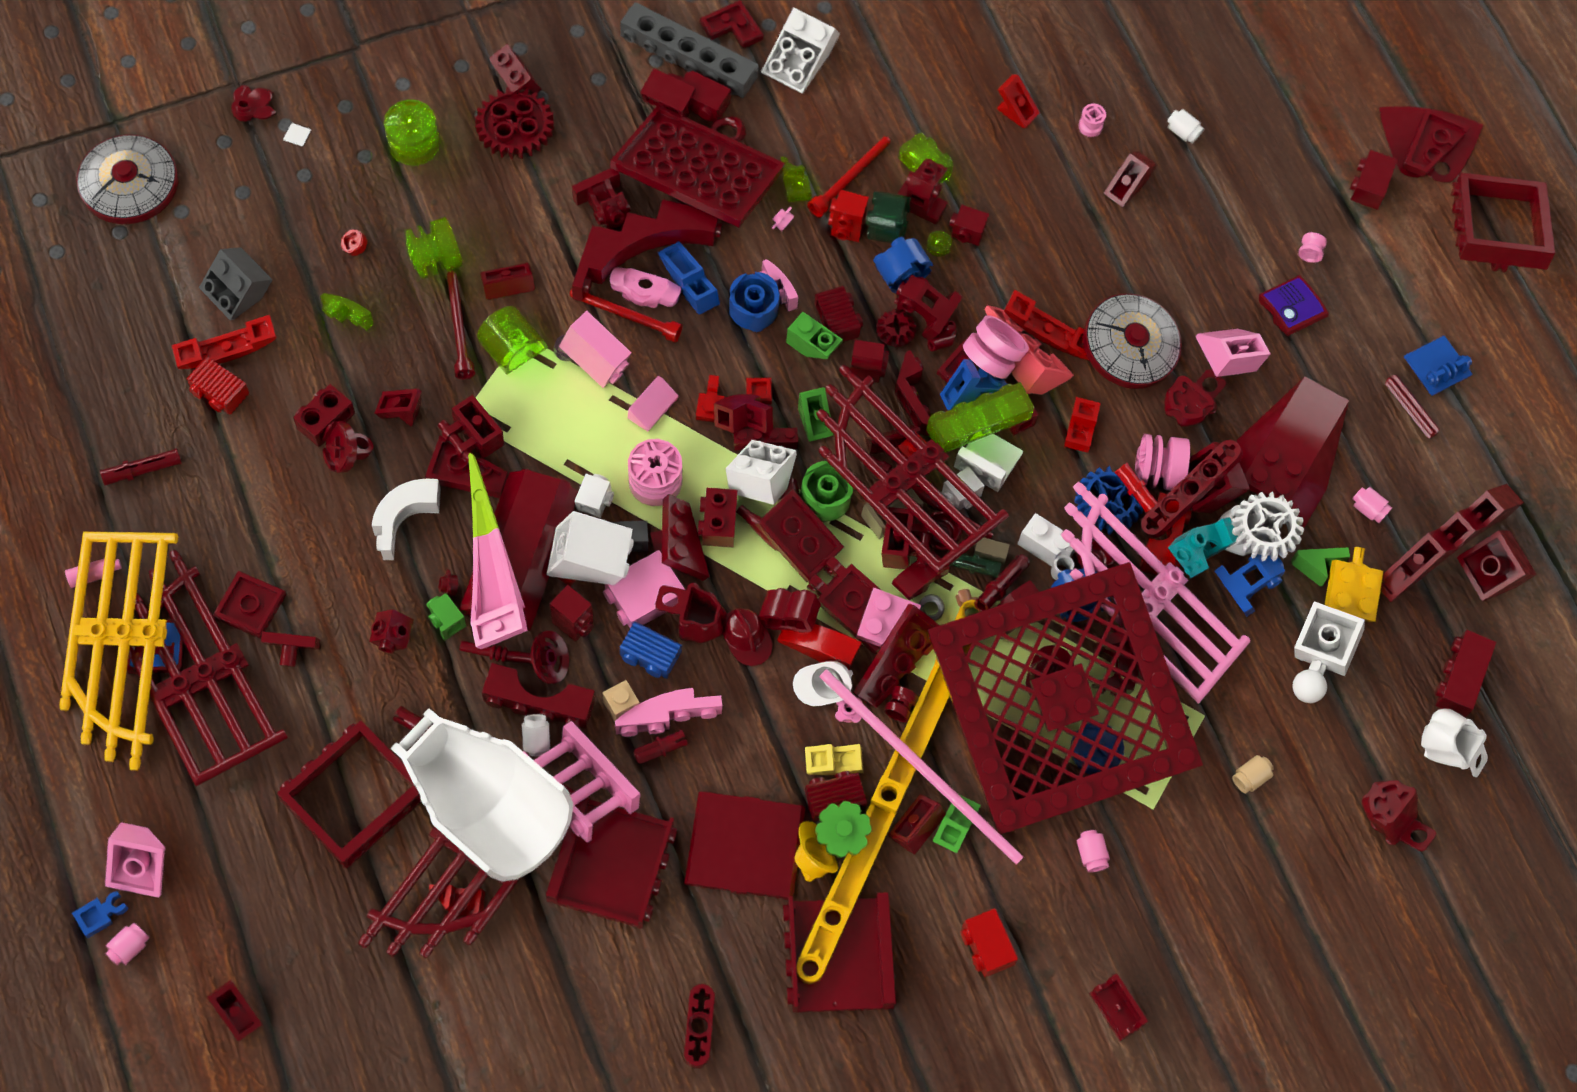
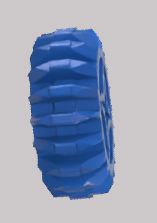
[1074,466,1143,535]

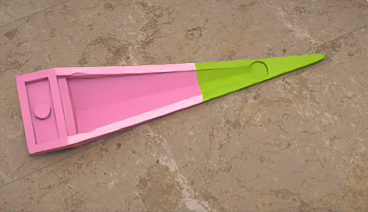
[468,453,528,649]

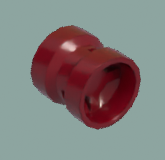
[884,686,919,723]

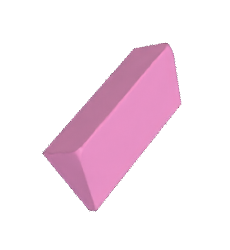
[628,376,679,432]

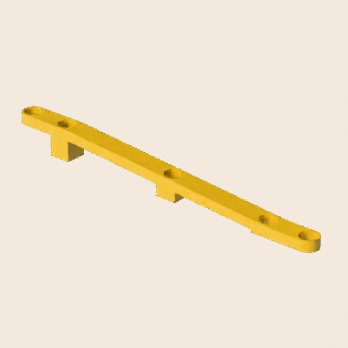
[796,599,979,984]

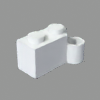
[1017,513,1075,580]

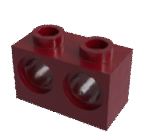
[293,384,355,447]

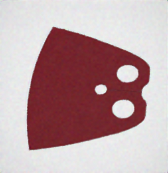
[1379,106,1483,183]

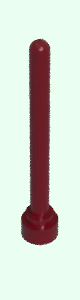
[447,271,475,380]

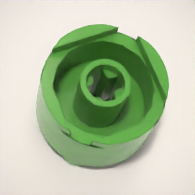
[800,461,854,522]

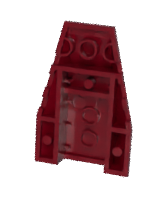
[1234,376,1349,528]

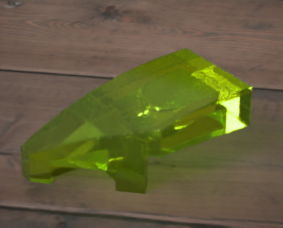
[781,157,812,202]

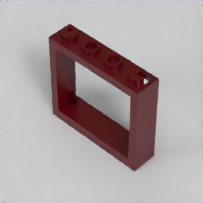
[1451,172,1555,270]
[277,720,422,869]

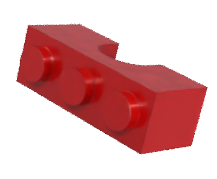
[1139,492,1192,575]

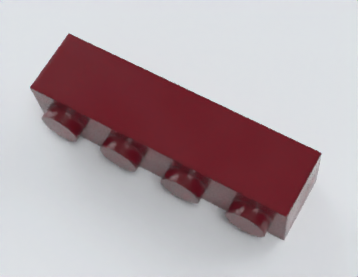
[733,428,798,450]

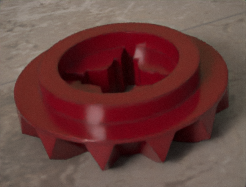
[876,309,916,347]

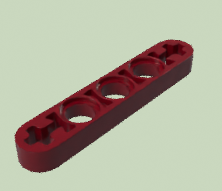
[1141,440,1243,538]

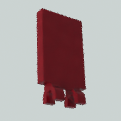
[807,556,882,654]

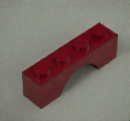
[482,663,596,728]

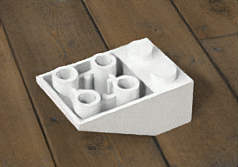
[761,8,840,94]

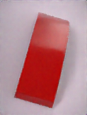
[1004,290,1089,360]
[171,315,277,369]

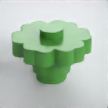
[815,801,872,858]

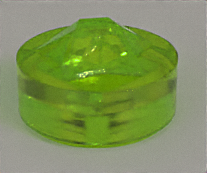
[927,231,952,256]

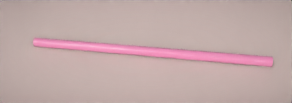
[819,669,1024,865]

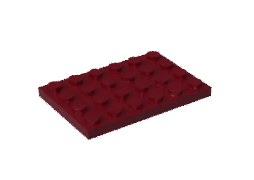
[610,105,785,228]

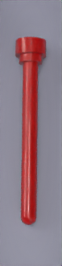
[807,136,891,218]
[570,289,683,343]

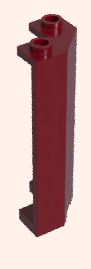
[459,469,578,631]

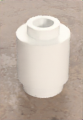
[1167,109,1204,144]
[522,714,550,756]

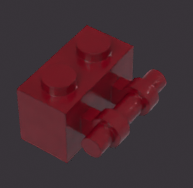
[438,394,504,464]
[881,507,934,569]

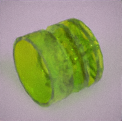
[384,99,440,166]
[404,216,463,280]

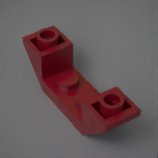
[894,350,962,443]

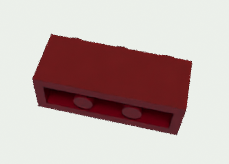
[1435,630,1496,718]

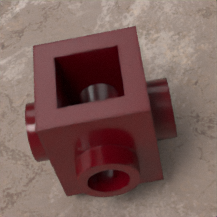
[369,609,414,653]

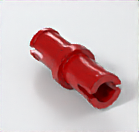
[1114,462,1158,513]

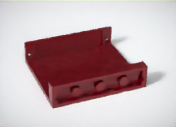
[783,892,896,1013]

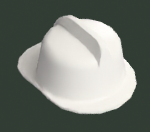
[793,661,853,706]

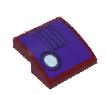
[1259,275,1329,336]

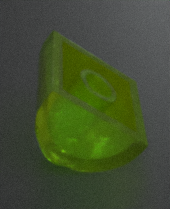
[477,306,548,375]

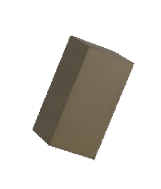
[973,537,1010,565]

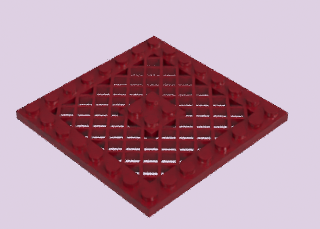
[927,562,1203,835]

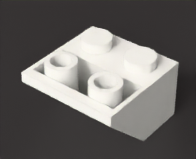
[726,440,797,505]

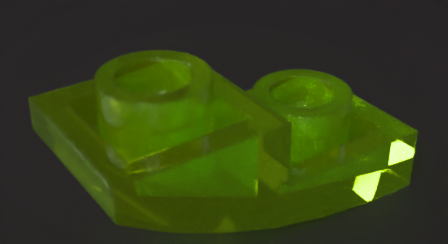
[320,293,374,330]

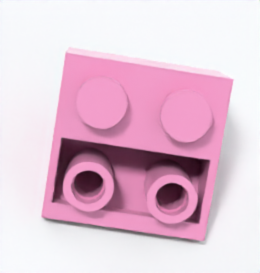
[1195,329,1270,377]

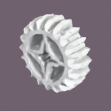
[1232,492,1304,562]

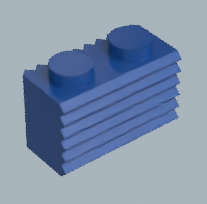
[620,622,682,679]

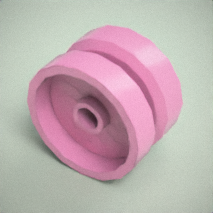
[963,316,1029,379]

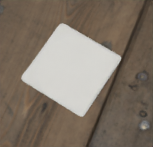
[283,123,311,146]

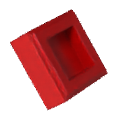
[746,378,772,404]

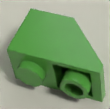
[786,312,843,359]

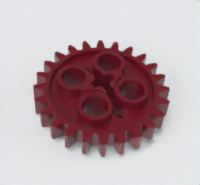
[475,87,554,160]

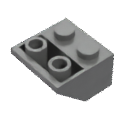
[199,247,272,320]

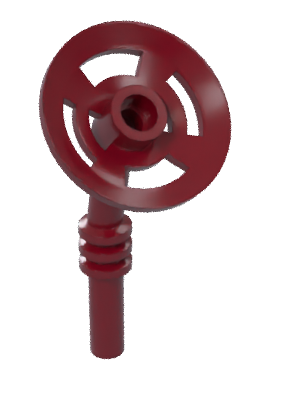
[459,630,569,684]

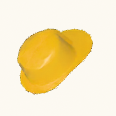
[794,821,838,882]

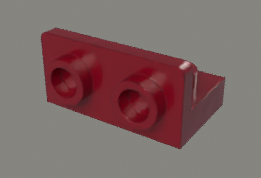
[489,44,542,94]

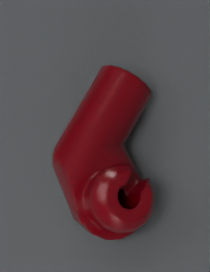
[928,320,957,352]

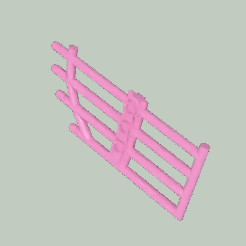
[1061,481,1250,704]

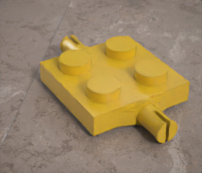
[1325,547,1383,622]

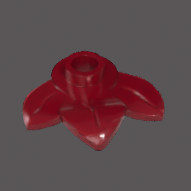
[231,85,276,121]

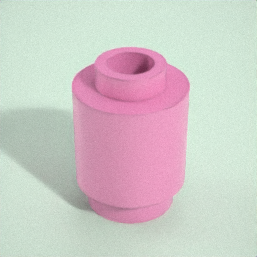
[1353,487,1392,523]
[1077,830,1110,873]
[105,923,149,965]

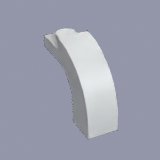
[372,479,441,560]

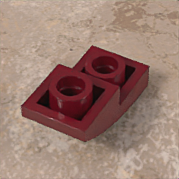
[891,551,950,600]

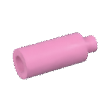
[65,558,122,588]

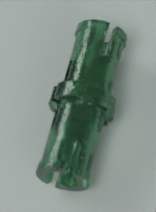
[949,553,1002,578]

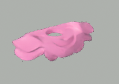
[610,267,681,308]

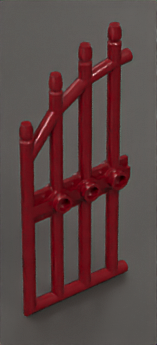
[816,365,1009,574]
[129,550,288,787]
[358,776,576,959]

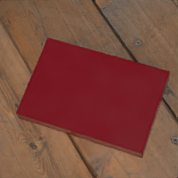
[755,489,844,582]

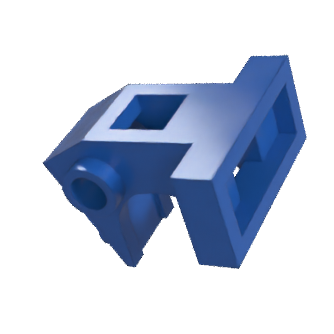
[940,359,1009,413]
[1215,554,1285,616]

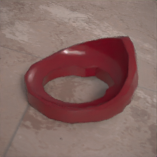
[711,116,746,142]

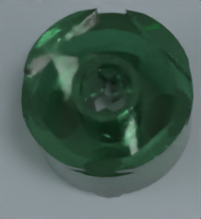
[866,191,911,243]

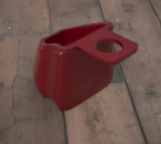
[1164,369,1226,427]
[655,583,727,643]
[1362,780,1436,852]

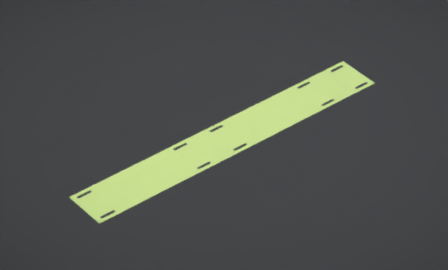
[476,335,1205,810]

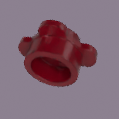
[438,569,458,596]

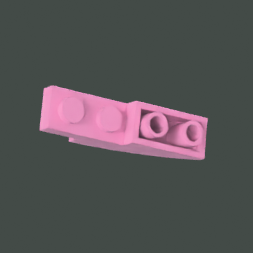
[615,688,722,737]

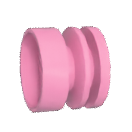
[1135,434,1190,491]
[628,439,682,506]

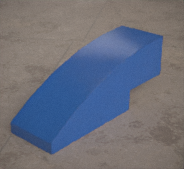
[658,242,720,315]

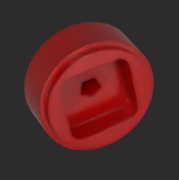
[341,229,367,256]

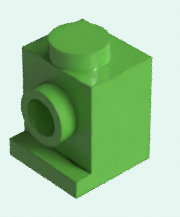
[427,593,466,641]

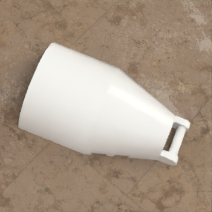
[390,708,573,881]

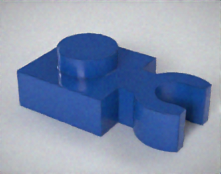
[72,891,128,938]

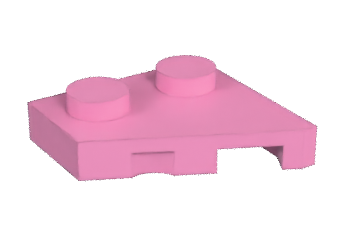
[856,588,921,647]

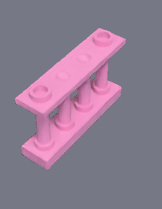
[523,721,640,842]

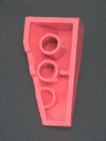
[985,305,1074,395]

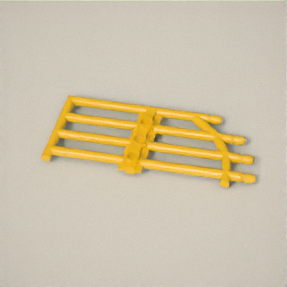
[59,532,178,771]

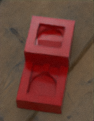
[1064,397,1101,453]

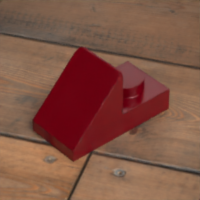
[374,388,422,427]
[206,980,262,1042]

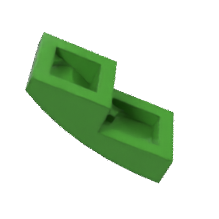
[932,794,981,854]

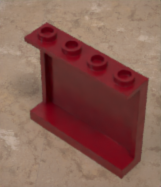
[546,796,678,929]

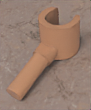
[956,589,977,607]

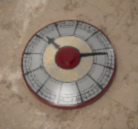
[76,134,178,224]
[1083,294,1181,389]

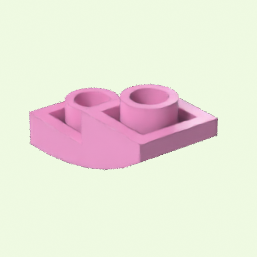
[760,260,798,311]

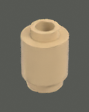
[1232,755,1274,794]

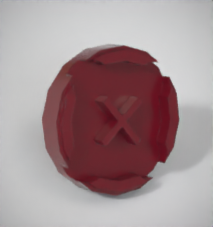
[322,421,374,473]

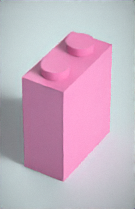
[559,311,631,388]
[603,550,685,628]

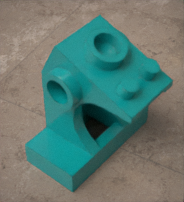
[1168,517,1238,578]

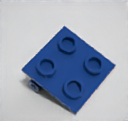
[1404,335,1473,396]

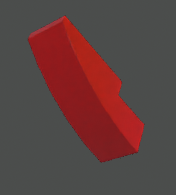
[777,624,862,670]

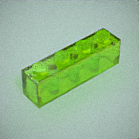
[926,382,1034,453]

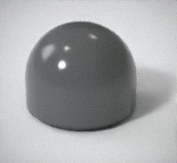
[919,594,945,621]

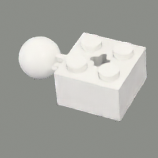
[1292,602,1365,703]

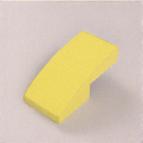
[805,744,864,775]

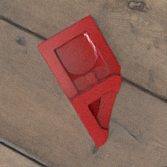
[429,885,485,917]

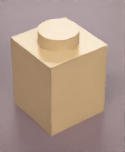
[602,680,639,722]

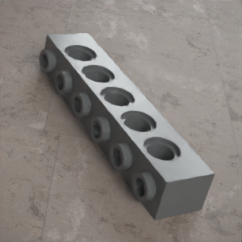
[620,2,758,98]

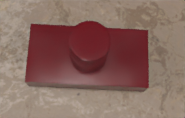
[261,631,320,667]

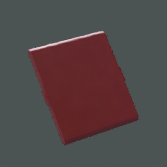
[684,791,805,899]

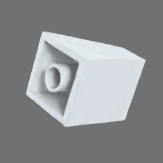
[546,511,634,585]

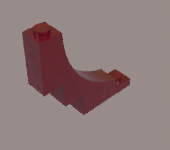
[572,200,723,301]
[1380,484,1524,602]

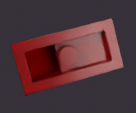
[997,75,1040,128]

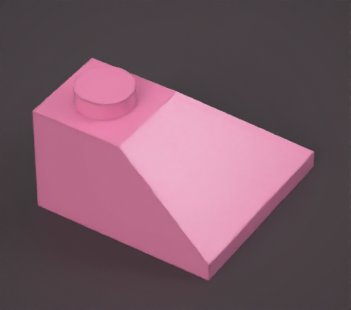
[105,822,165,898]

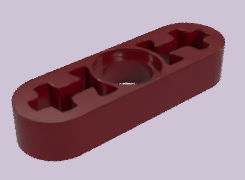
[684,984,715,1068]

